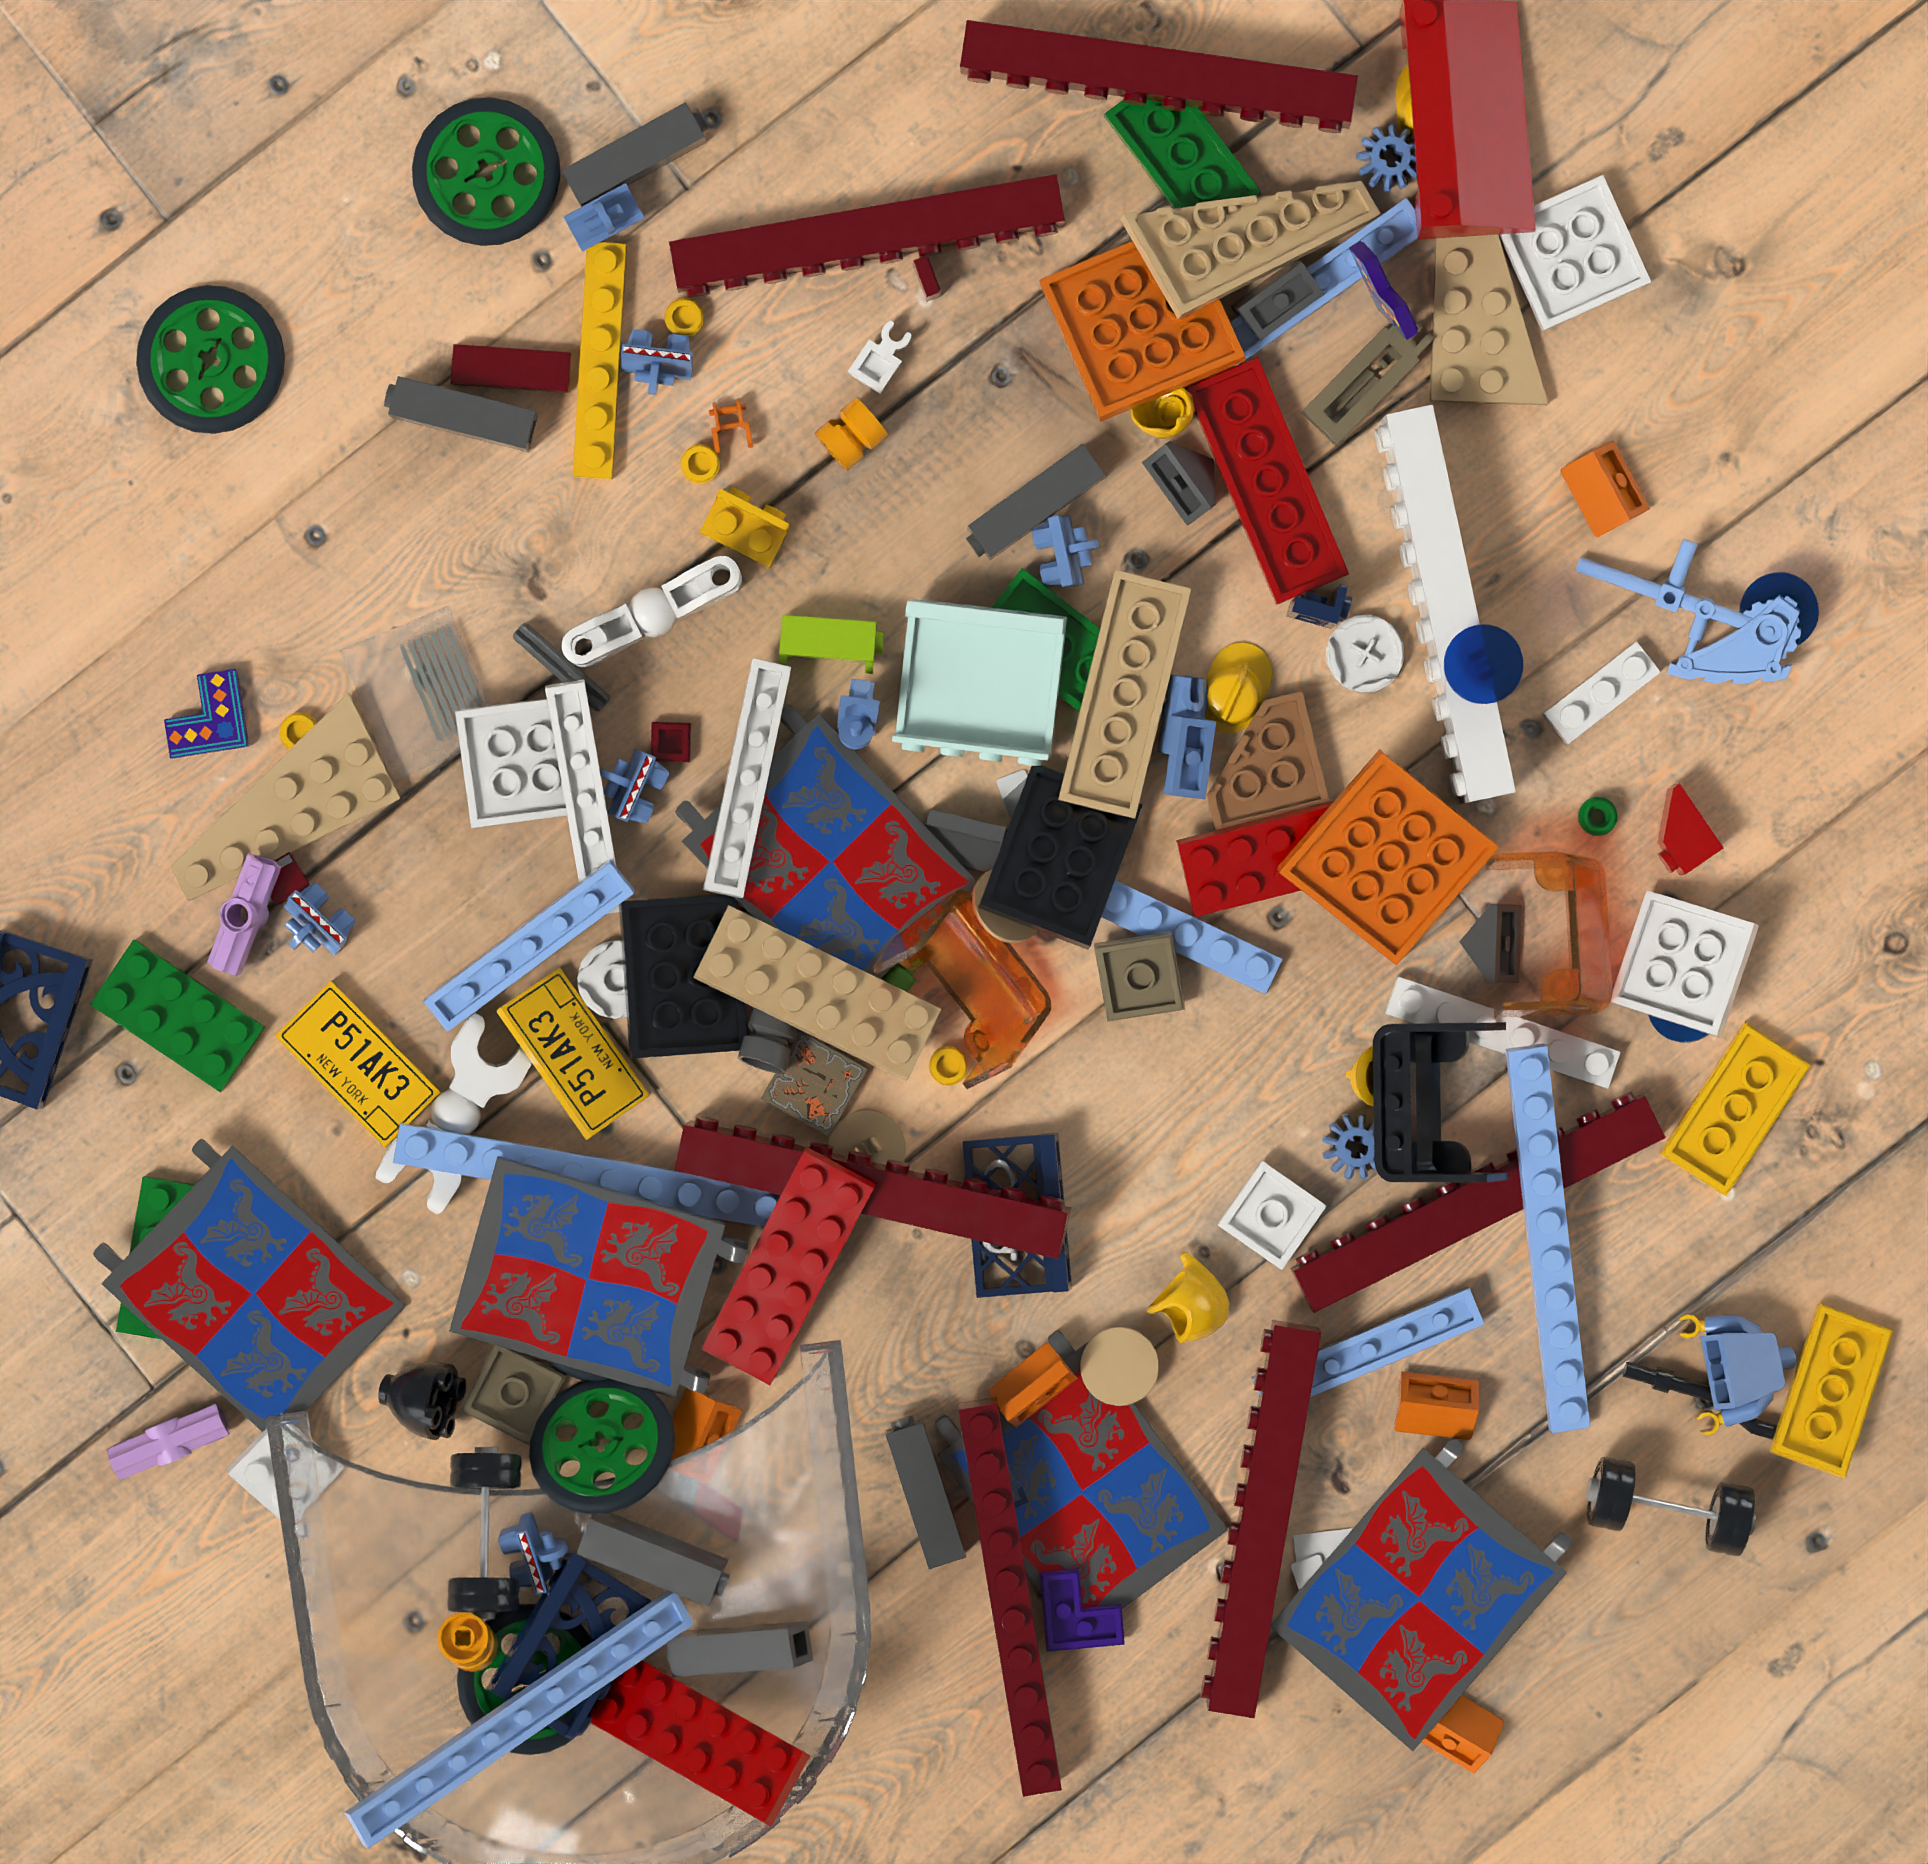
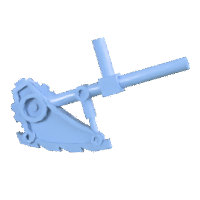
[1575,539,1801,684]

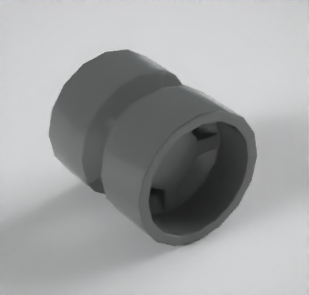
[737,1007,800,1074]

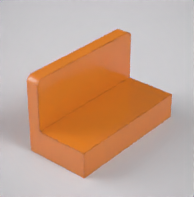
[1560,441,1650,537]
[989,1343,1078,1428]
[1394,1371,1479,1440]
[670,1388,743,1482]
[1422,1695,1504,1774]

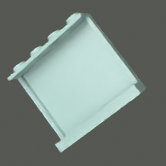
[892,598,1067,766]

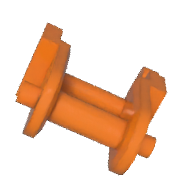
[709,398,753,454]

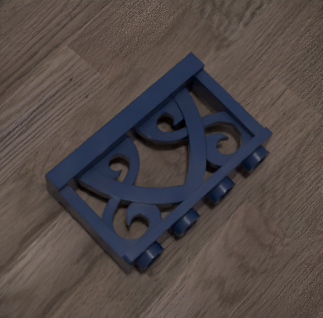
[0,930,93,1109]
[485,1552,652,1740]

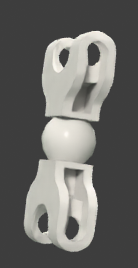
[562,556,742,668]
[375,1013,532,1215]

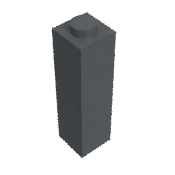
[562,102,708,207]
[384,376,538,453]
[966,444,1106,560]
[885,1415,966,1569]
[576,1512,730,1607]
[666,1621,813,1677]

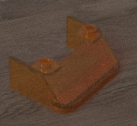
[1486,851,1613,1018]
[872,890,1051,1089]

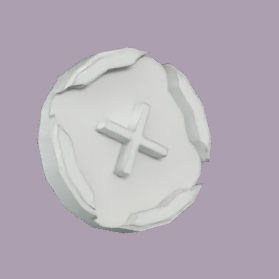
[1326,615,1404,693]

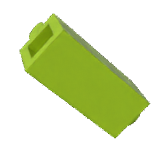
[779,615,884,674]

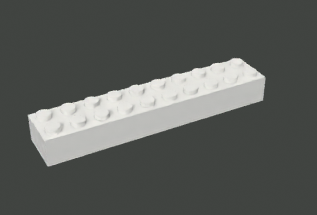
[1374,405,1516,804]

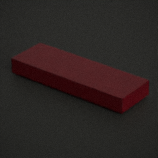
[450,344,572,393]

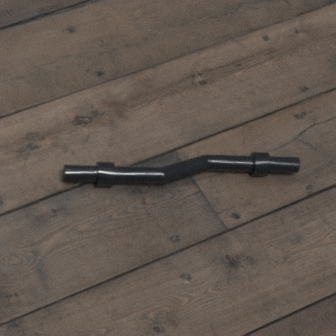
[1623,1362,1777,1440]

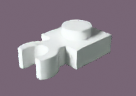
[847,320,911,395]

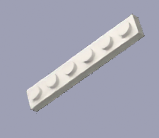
[703,658,791,898]
[545,679,619,914]
[1384,977,1620,1089]

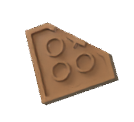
[1206,691,1330,830]

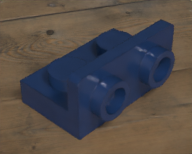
[1286,584,1352,629]

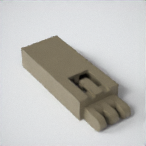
[1301,322,1435,447]

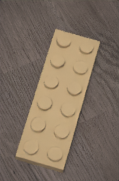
[1058,570,1191,819]
[693,905,941,1081]

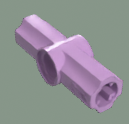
[207,854,282,976]
[106,1403,230,1480]

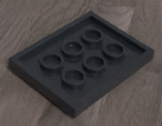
[978,765,1143,950]
[619,894,747,1059]

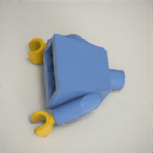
[1678,1314,1796,1435]

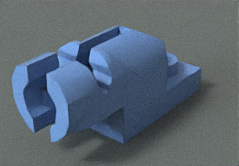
[1157,674,1216,799]

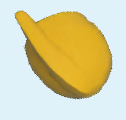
[1147,1252,1230,1343]

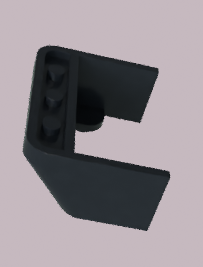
[1373,1022,1509,1182]

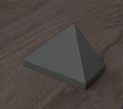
[1142,441,1216,526]
[1459,904,1522,983]

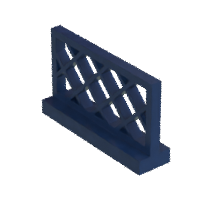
[963,1133,1072,1298]

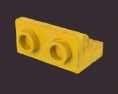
[699,486,791,569]

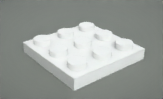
[1499,175,1651,332]
[455,698,567,828]
[1609,890,1759,1038]

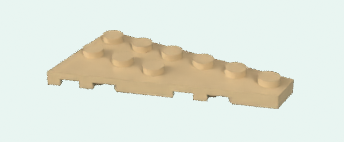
[1120,181,1381,320]
[1430,235,1548,406]
[171,693,401,902]

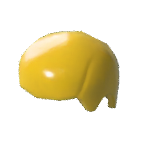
[1130,387,1195,439]

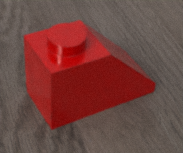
[1657,783,1724,875]

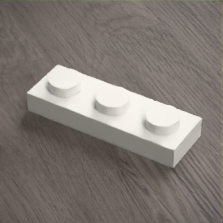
[1543,641,1661,745]

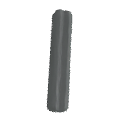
[513,623,610,712]

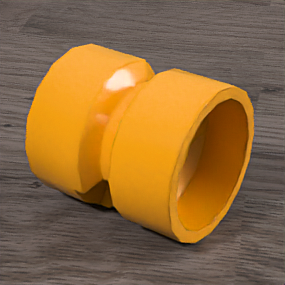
[814,397,889,471]
[437,1612,498,1672]

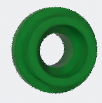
[1578,797,1618,836]

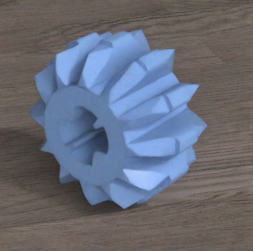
[1356,124,1417,192]
[1322,1113,1376,1180]

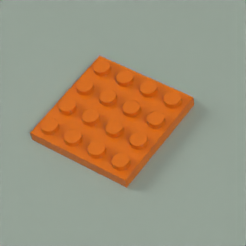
[1039,241,1246,422]
[1277,749,1499,966]

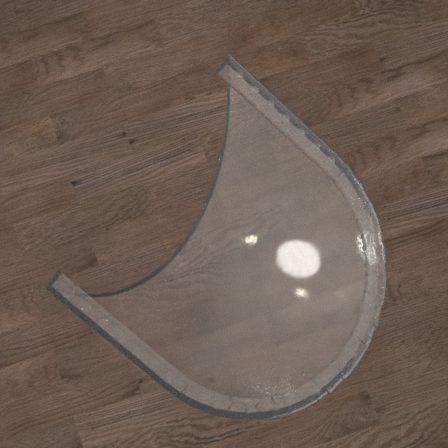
[266,1340,871,1864]

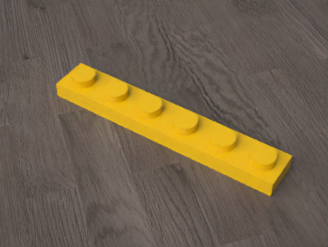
[573,242,627,480]

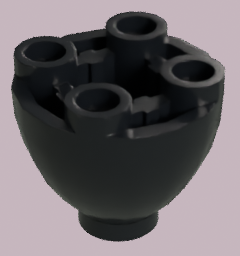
[378,1362,466,1440]

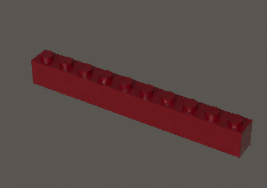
[960,20,1358,133]
[669,174,1065,298]
[1290,1092,1666,1313]
[674,1116,1072,1259]
[1201,1320,1321,1719]
[958,1397,1062,1797]

